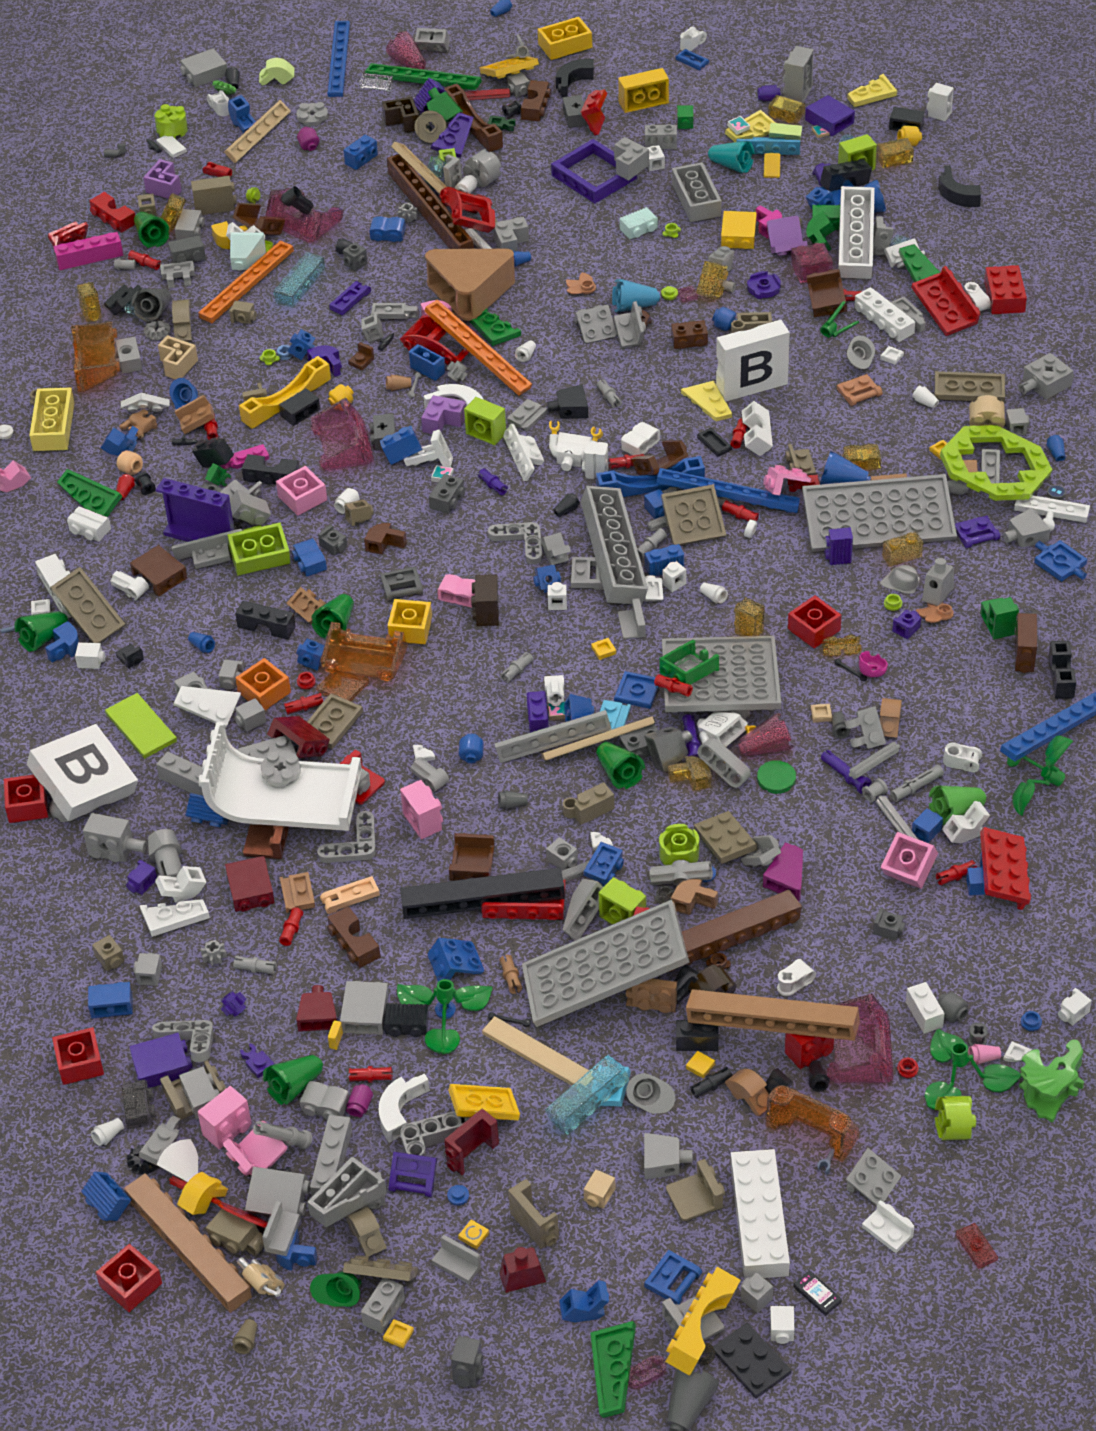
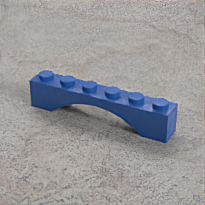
[596,456,705,497]

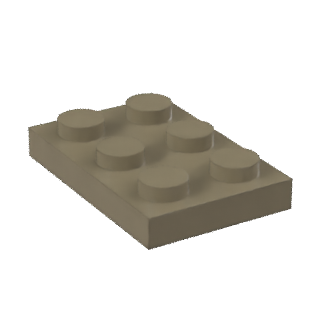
[307,693,363,749]
[694,811,757,864]
[343,1255,418,1281]

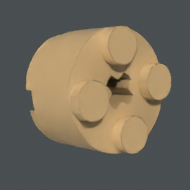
[969,395,1005,428]

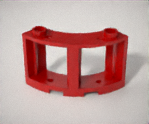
[440,187,495,233]
[400,314,474,365]

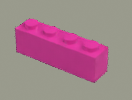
[53,232,123,270]

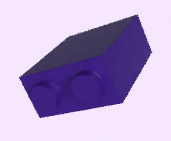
[805,95,855,136]
[129,1033,193,1090]

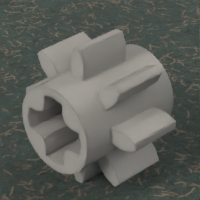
[398,203,418,222]
[447,360,468,382]
[201,940,227,966]

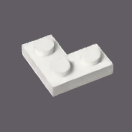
[121,393,169,412]

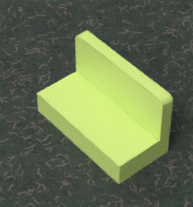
[769,123,802,141]

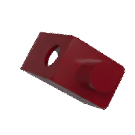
[296,985,337,1032]
[499,1247,546,1293]

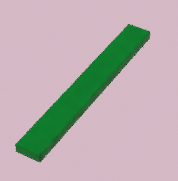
[365,63,482,90]

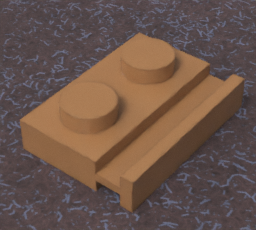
[280,872,315,913]

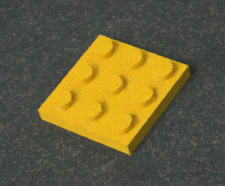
[479,56,539,79]

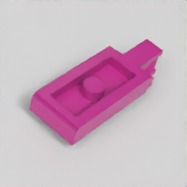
[220,444,270,469]

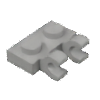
[160,261,195,289]
[844,706,886,749]

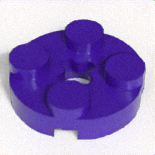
[747,271,781,299]

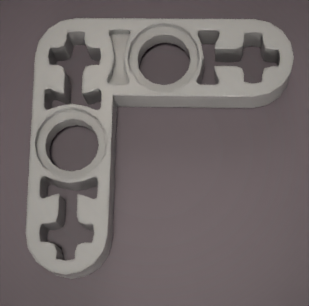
[488,522,542,565]
[317,811,376,863]
[152,1020,214,1062]

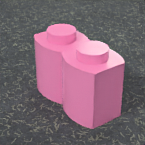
[438,574,475,608]

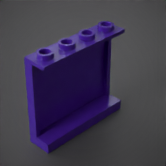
[156,478,234,551]

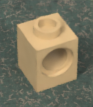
[583,1170,616,1209]

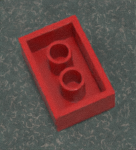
[984,265,1027,314]

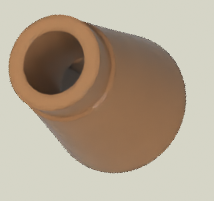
[386,374,411,391]

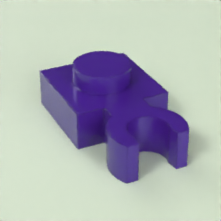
[240,1043,275,1078]

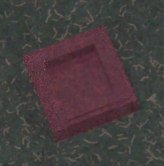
[677,285,698,303]

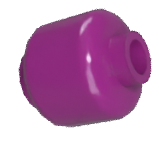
[297,127,320,151]

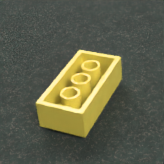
[30,388,74,451]

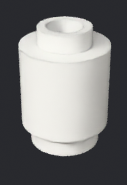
[455,175,477,194]
[334,488,360,514]

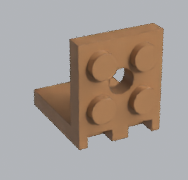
[626,979,677,1013]

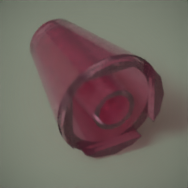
[386,31,426,70]
[738,712,794,757]

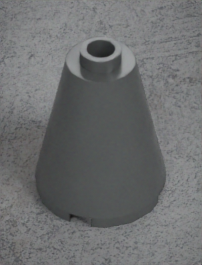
[131,288,172,322]
[667,1368,719,1431]

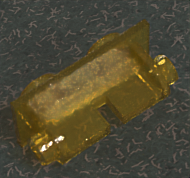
[822,635,861,657]

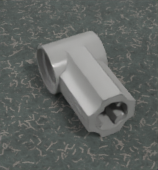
[410,758,449,793]

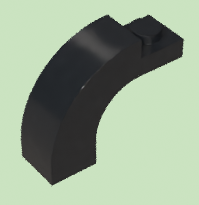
[556,59,594,98]
[938,165,981,207]

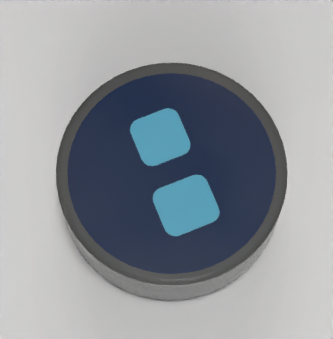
[1047,485,1066,500]

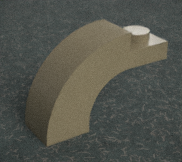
[172,299,192,342]

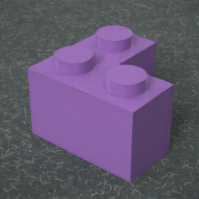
[143,159,181,200]
[421,395,466,434]

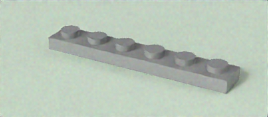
[495,710,612,763]

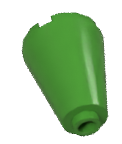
[929,785,986,825]

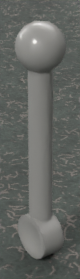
[407,372,421,398]

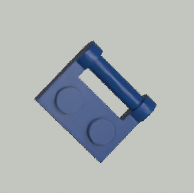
[644,1250,702,1305]

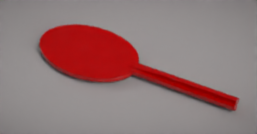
[169,1176,268,1228]

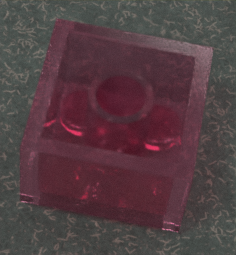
[791,243,833,283]

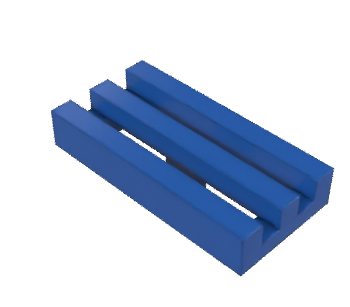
[676,49,709,71]

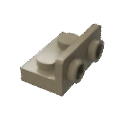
[785,444,816,475]

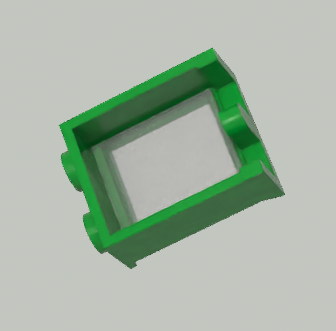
[659,640,719,685]

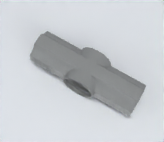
[650,860,713,886]

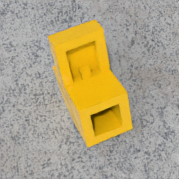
[211,221,248,249]
[177,1172,228,1215]

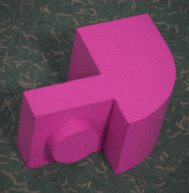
[756,205,782,239]

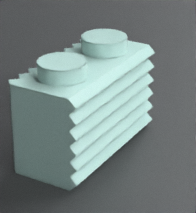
[620,207,658,239]

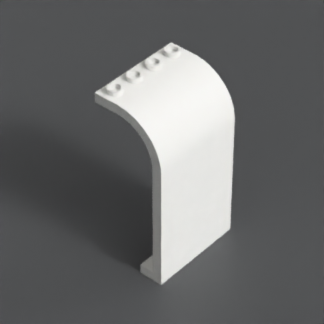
[199,722,362,831]

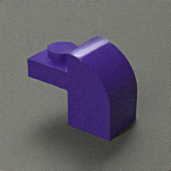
[307,345,342,377]

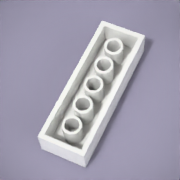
[838,186,874,279]
[731,1149,790,1279]

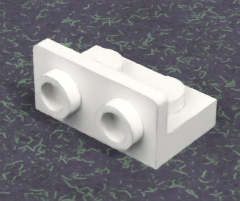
[884,238,925,268]
[862,1200,914,1253]

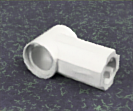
[110,571,149,601]
[544,675,564,706]

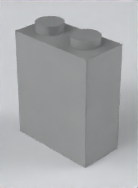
[180,48,227,87]
[340,981,389,1035]
[245,1167,310,1219]

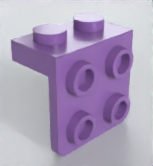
[767,216,808,256]

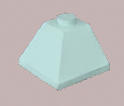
[230,232,266,270]

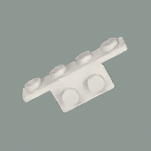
[503,424,544,481]

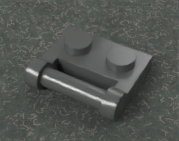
[380,566,423,602]

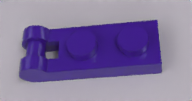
[329,281,371,315]

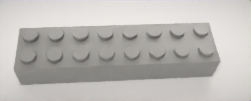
[581,486,648,605]

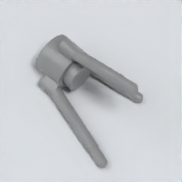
[506,34,531,59]

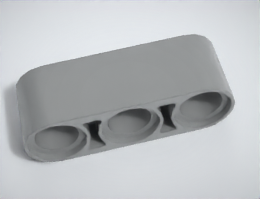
[698,738,751,788]

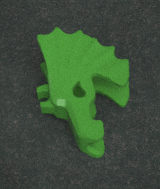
[1019,1039,1084,1122]

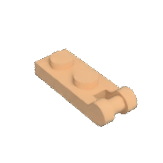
[320,876,380,914]

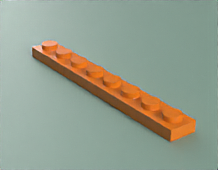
[198,241,294,323]
[424,300,532,396]

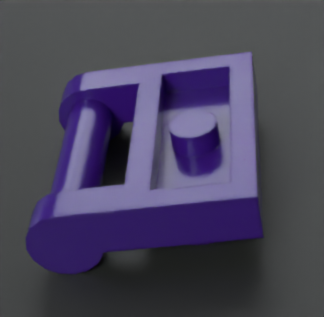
[955,515,1000,548]
[388,1152,437,1197]

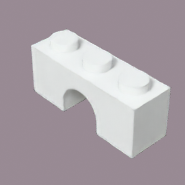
[742,401,773,455]

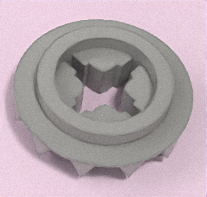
[144,320,171,340]

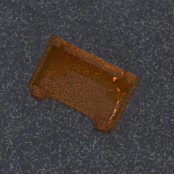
[71,321,120,393]
[320,622,407,681]
[766,1085,860,1162]

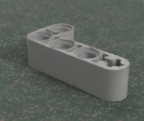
[400,1111,471,1156]

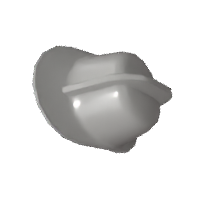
[847,336,875,369]
[880,565,920,594]
[626,1073,675,1114]

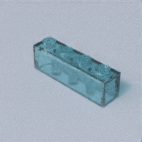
[274,252,325,308]
[545,1055,630,1135]

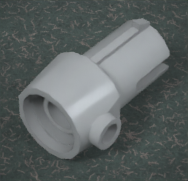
[147,829,182,877]

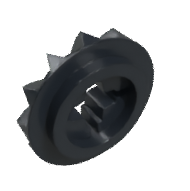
[127,1144,159,1174]

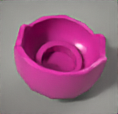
[858,651,888,677]

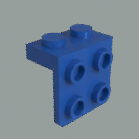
[428,938,484,981]

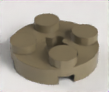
[415,111,447,143]

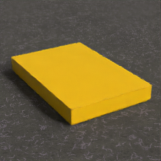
[448,1084,520,1120]

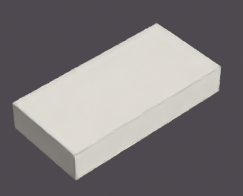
[156,136,187,158]

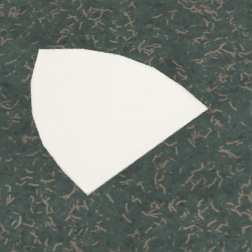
[157,1139,198,1182]

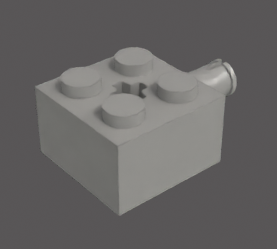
[1018,353,1074,400]
[83,813,147,862]

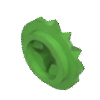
[212,80,236,95]

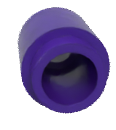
[757,85,780,102]

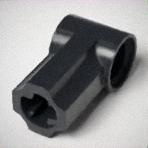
[281,186,313,215]
[674,965,699,1004]

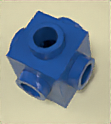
[806,187,834,209]
[287,329,315,360]
[533,565,561,593]
[296,638,328,671]

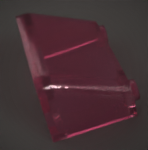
[266,188,344,243]
[311,397,374,471]
[827,993,894,1083]

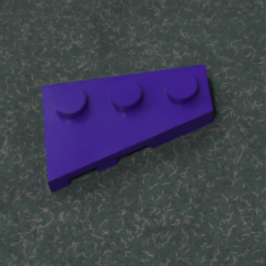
[430,113,474,158]

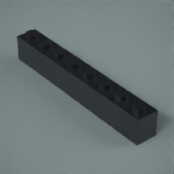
[400,868,565,919]

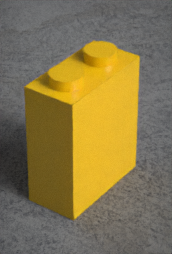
[721,211,756,249]

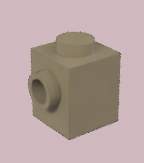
[92,935,125,971]

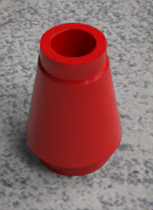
[116,474,135,501]

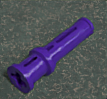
[682,714,704,765]
[821,750,872,794]

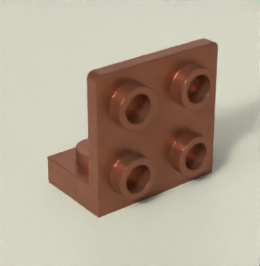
[243,824,289,859]

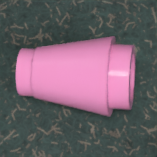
[968,1044,1001,1065]

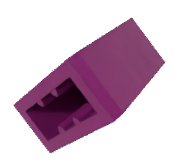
[763,842,803,902]

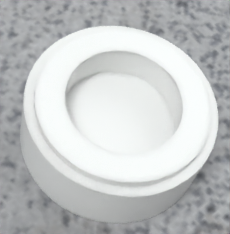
[744,519,757,538]

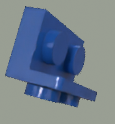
[583,842,624,887]

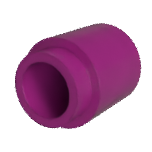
[346,1084,373,1118]

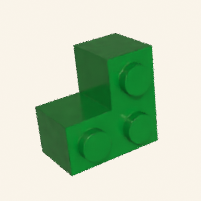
[980,597,1019,640]

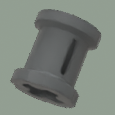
[968,1022,988,1046]

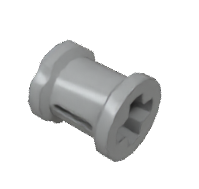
[862,778,888,803]

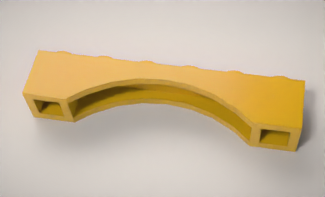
[239,356,331,429]
[665,1267,741,1376]

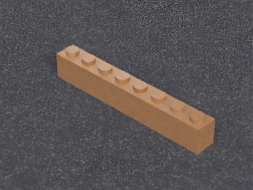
[686,989,860,1041]
[124,1174,252,1313]

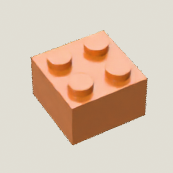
[235,658,291,710]

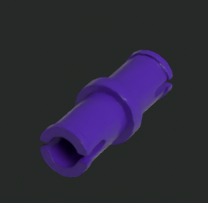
[478,468,508,495]

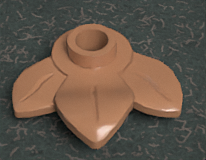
[566,272,596,294]
[916,602,954,623]

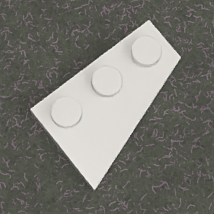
[173,686,241,728]
[140,899,210,937]

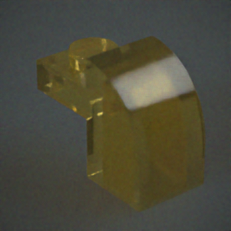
[668,756,712,791]

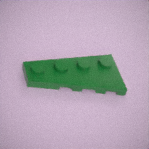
[469,308,521,346]

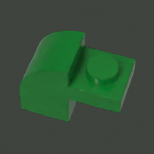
[806,211,836,252]

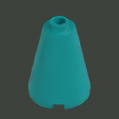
[708,141,754,173]

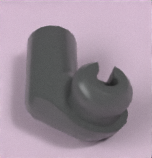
[104,143,127,157]

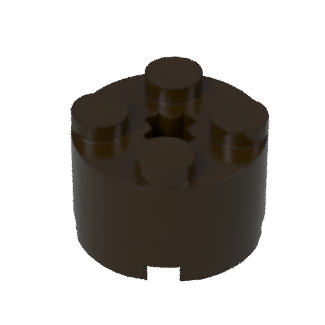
[688,965,737,994]

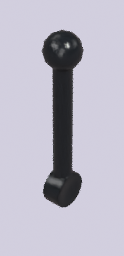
[834,658,867,681]
[488,1012,531,1027]

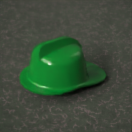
[310,1271,362,1307]

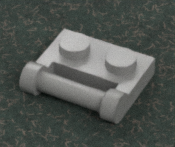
[571,557,603,590]

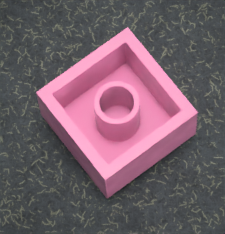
[276,466,327,516]
[400,780,443,839]
[881,832,938,889]
[197,1086,252,1150]

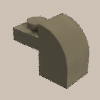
[345,1206,387,1257]

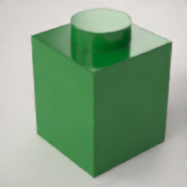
[677,105,693,129]

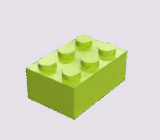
[227,522,290,576]

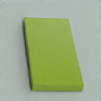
[105,693,177,759]

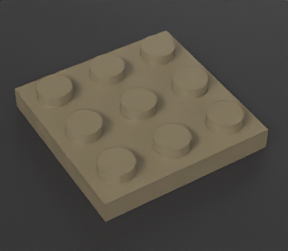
[660,484,726,546]

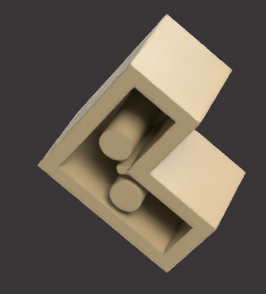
[158,335,198,379]

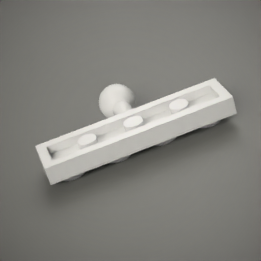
[1014,495,1090,532]

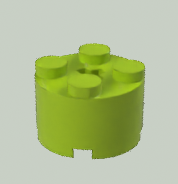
[154,104,188,139]
[659,824,699,866]
[935,1096,976,1140]

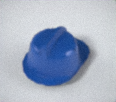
[169,378,198,410]

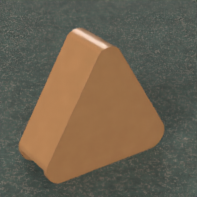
[425,248,515,321]

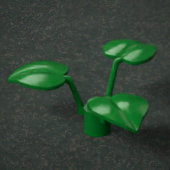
[1007,735,1073,816]
[397,979,492,1054]
[925,1029,1021,1110]

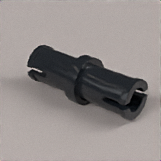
[690,1066,733,1099]

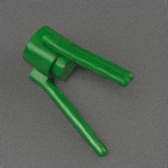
[820,301,859,338]

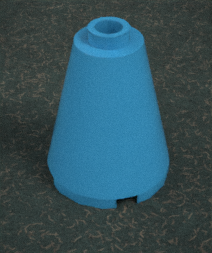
[612,279,660,313]

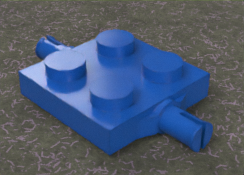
[1034,540,1087,582]

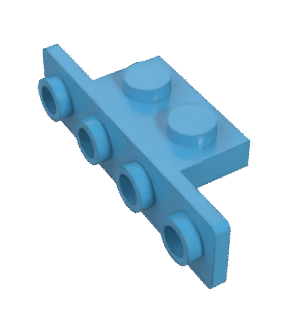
[736,137,800,155]

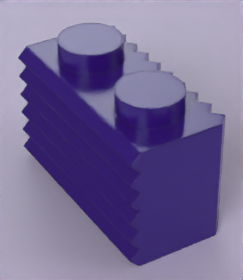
[413,78,447,113]
[824,527,853,565]
[527,691,549,733]

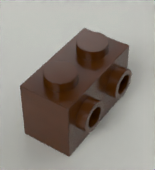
[671,320,708,349]

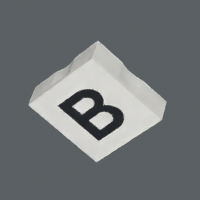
[716,320,790,402]
[27,724,138,821]

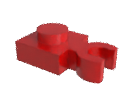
[788,475,820,492]

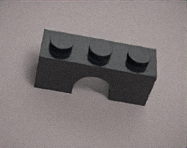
[820,159,872,191]
[242,454,300,484]
[235,601,296,640]
[1048,641,1077,699]

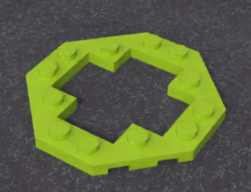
[940,425,1052,501]

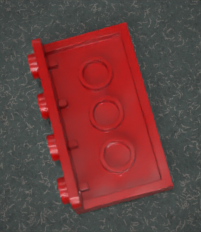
[911,266,980,336]
[980,827,1031,910]
[482,880,566,920]

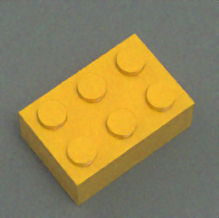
[538,17,592,60]
[618,68,669,113]

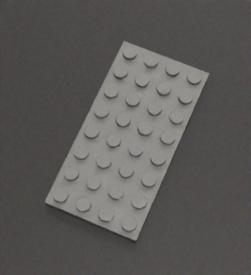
[802,474,957,552]
[522,900,690,1027]

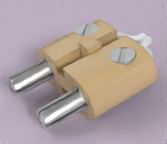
[237,1257,285,1297]

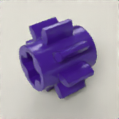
[221,991,246,1017]

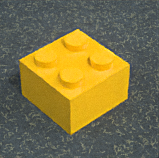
[388,599,432,644]

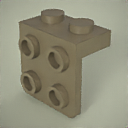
[666,1159,725,1221]

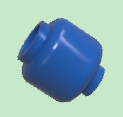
[712,307,737,331]
[458,733,484,763]

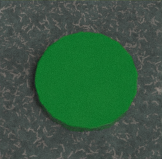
[757,761,796,794]

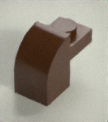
[364,523,407,555]

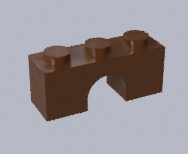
[521,80,552,122]
[327,906,381,969]

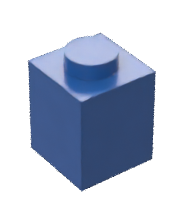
[644,489,665,519]
[912,808,943,843]

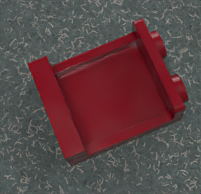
[267,716,330,758]
[225,856,275,912]
[444,1108,499,1176]

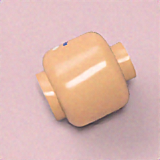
[117,451,143,475]

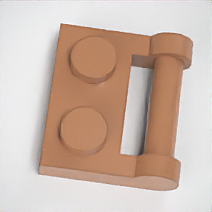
[837,374,883,406]

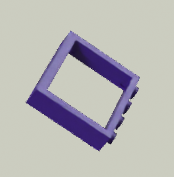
[551,139,637,204]

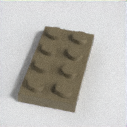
[934,371,1005,402]
[50,567,125,643]

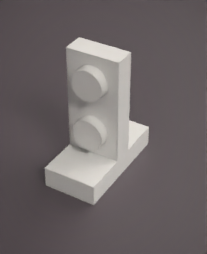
[404,430,453,468]

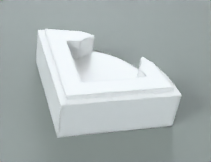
[413,745,435,761]
[590,832,613,851]
[1003,1042,1032,1062]

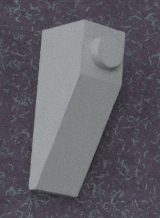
[563,879,603,941]

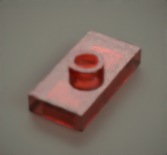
[955,1223,998,1269]

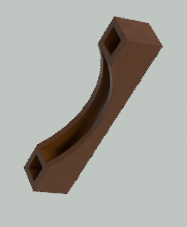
[444,84,503,152]

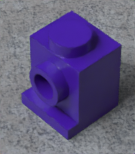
[892,610,921,640]
[126,860,157,895]

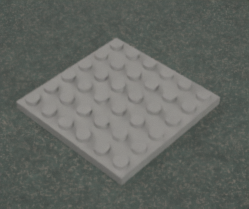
[662,636,781,713]

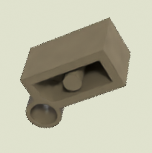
[731,312,772,333]
[563,782,615,825]
[206,1209,264,1256]

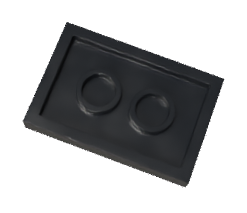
[712,1323,792,1399]

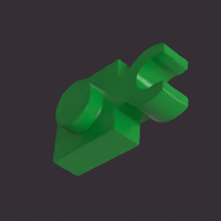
[205,463,231,487]

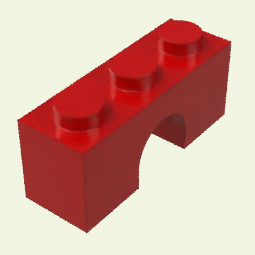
[89,192,135,233]

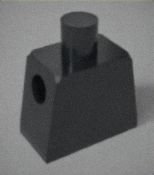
[547,384,588,419]

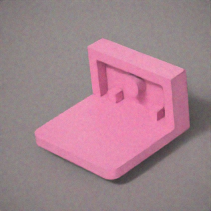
[763,465,811,495]
[223,1121,287,1176]

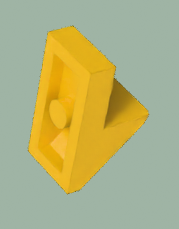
[764,153,780,178]

